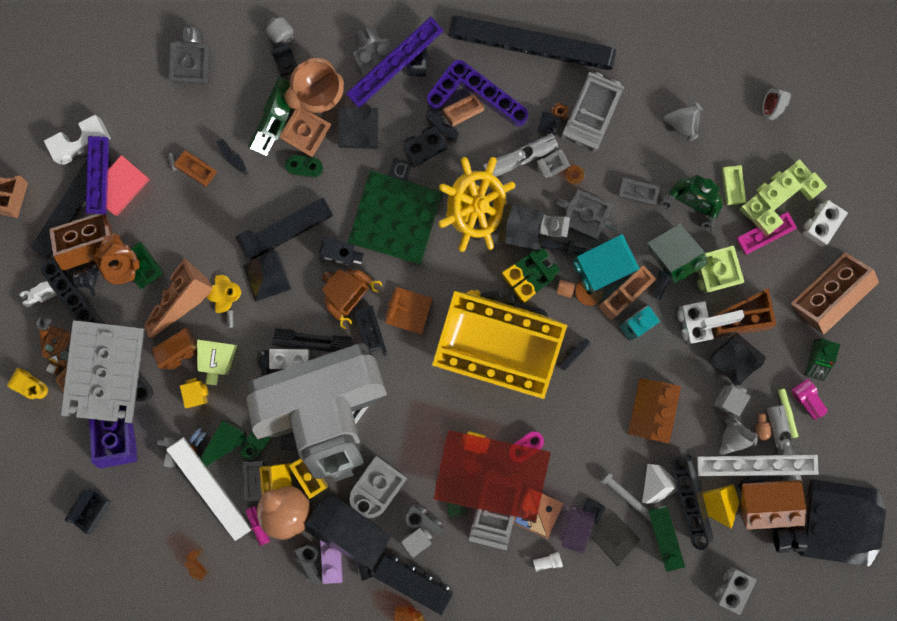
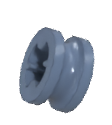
[189,428,208,447]

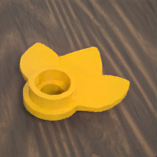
[206,275,241,313]

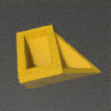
[702,484,740,529]

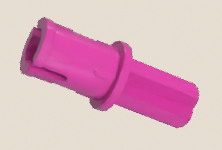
[246,507,271,546]

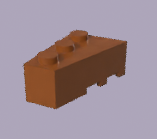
[712,288,776,338]

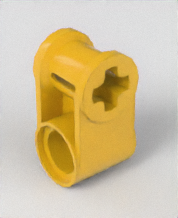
[7,368,48,399]

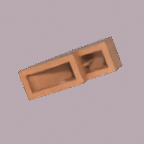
[598,265,656,320]

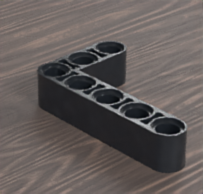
[235,198,333,259]

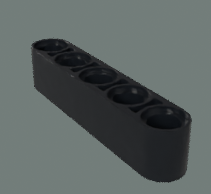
[671,453,714,550]

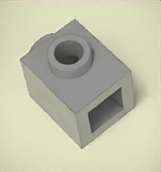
[401,526,432,558]

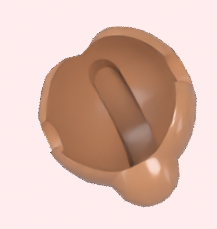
[285,58,344,113]
[257,486,312,540]

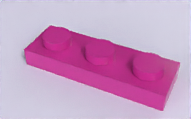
[736,212,797,255]

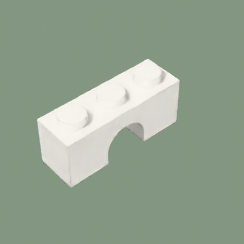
[44,115,111,164]

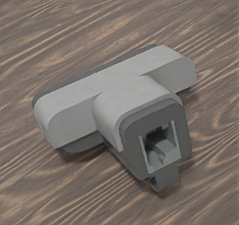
[246,344,387,482]

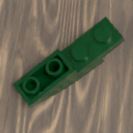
[248,77,290,156]

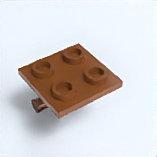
[385,287,433,335]

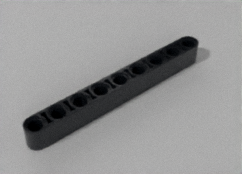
[448,16,617,70]
[41,261,154,402]

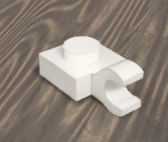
[19,281,57,307]

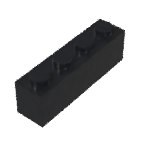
[373,553,453,615]

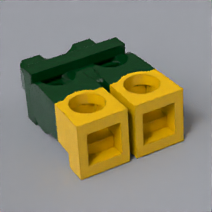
[501,248,560,303]

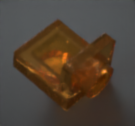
[184,548,209,581]

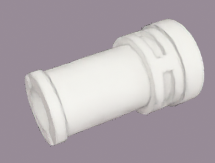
[533,551,563,572]

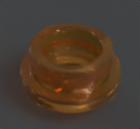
[565,165,585,184]

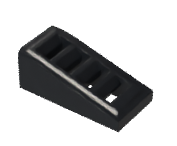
[407,46,428,77]

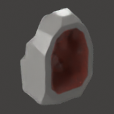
[762,89,791,120]

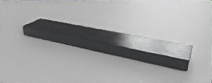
[31,160,110,258]

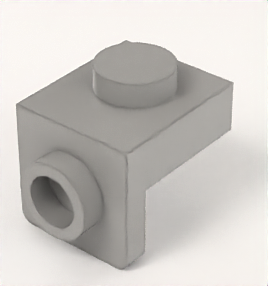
[537,149,570,178]
[157,437,177,468]

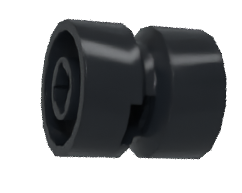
[773,526,808,553]

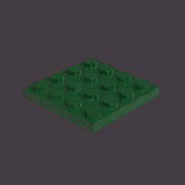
[348,170,443,265]

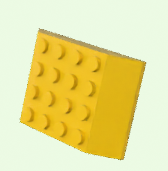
[432,291,567,399]

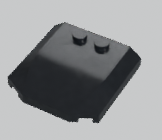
[800,479,886,566]

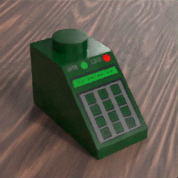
[804,339,841,381]

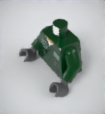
[661,175,723,232]

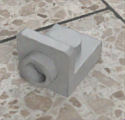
[538,215,570,237]

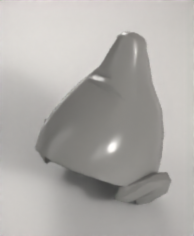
[663,101,703,142]
[718,417,758,456]

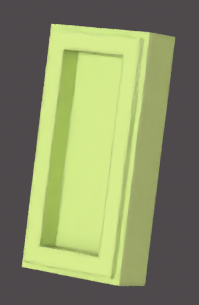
[721,165,746,206]

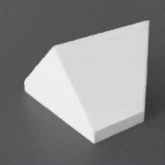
[642,464,678,503]

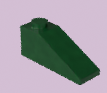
[200,420,246,468]
[648,505,685,572]

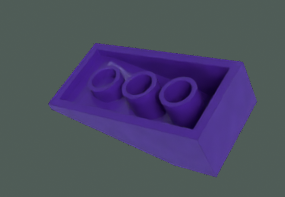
[89,405,137,469]

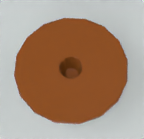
[575,281,603,306]

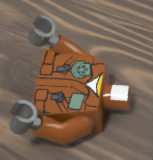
[36,316,71,375]

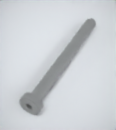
[600,472,652,523]

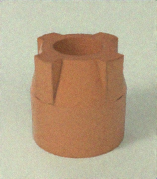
[556,280,575,298]

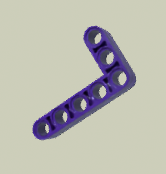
[427,60,528,127]

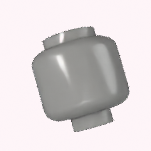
[266,17,294,45]

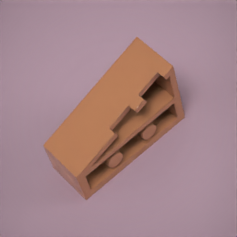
[0,176,28,218]

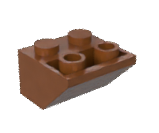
[152,328,197,370]

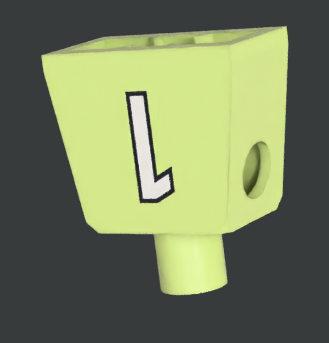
[197,340,237,385]

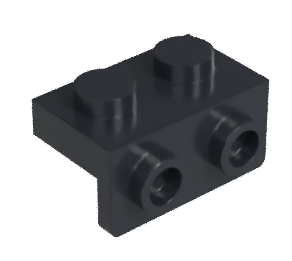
[64,487,112,535]

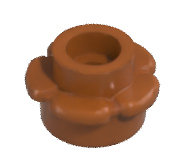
[551,103,569,121]

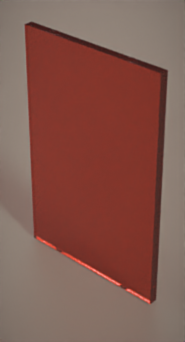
[433,430,551,521]

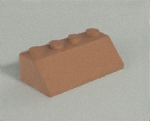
[791,252,879,335]

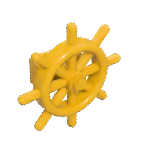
[438,157,515,252]

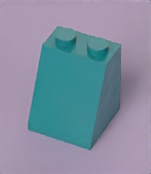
[573,234,640,293]

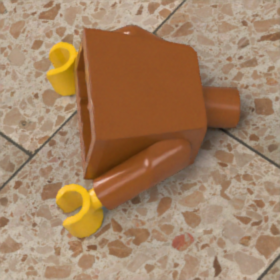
[322,269,382,329]

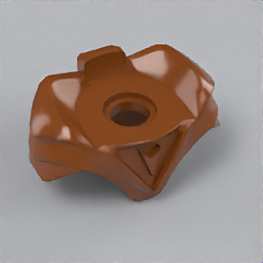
[94,234,139,285]

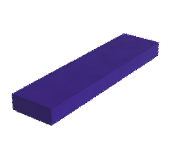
[86,136,109,215]

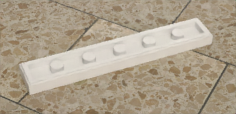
[166,437,251,541]
[697,455,819,476]

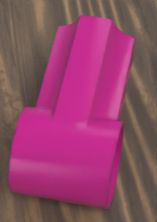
[791,379,828,420]

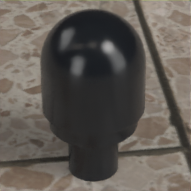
[257,349,270,377]

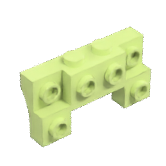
[739,159,827,236]

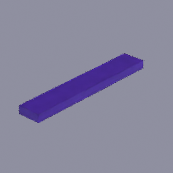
[346,16,444,108]

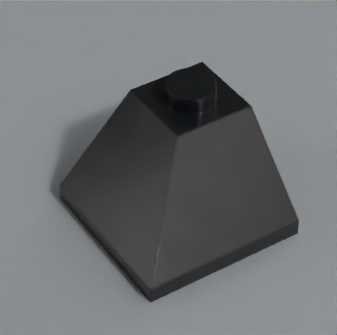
[243,252,292,302]

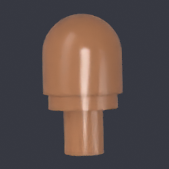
[755,414,772,441]

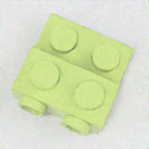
[695,246,744,294]

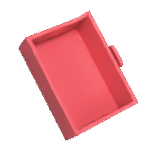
[107,155,150,216]

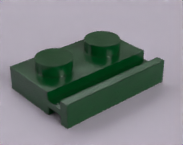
[130,242,164,289]

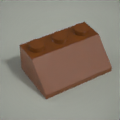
[49,214,114,271]
[628,378,681,443]
[740,480,806,530]

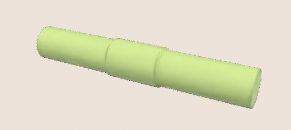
[777,388,799,438]

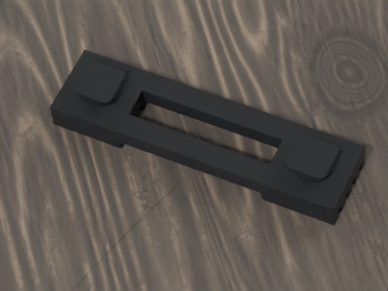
[272,328,352,352]

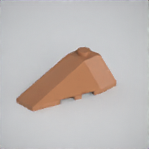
[144,259,213,338]

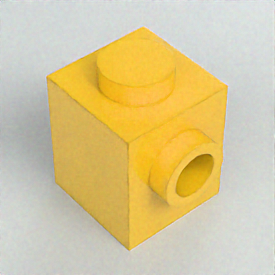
[180,378,208,408]

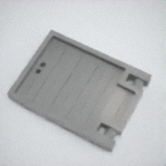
[61,320,145,423]

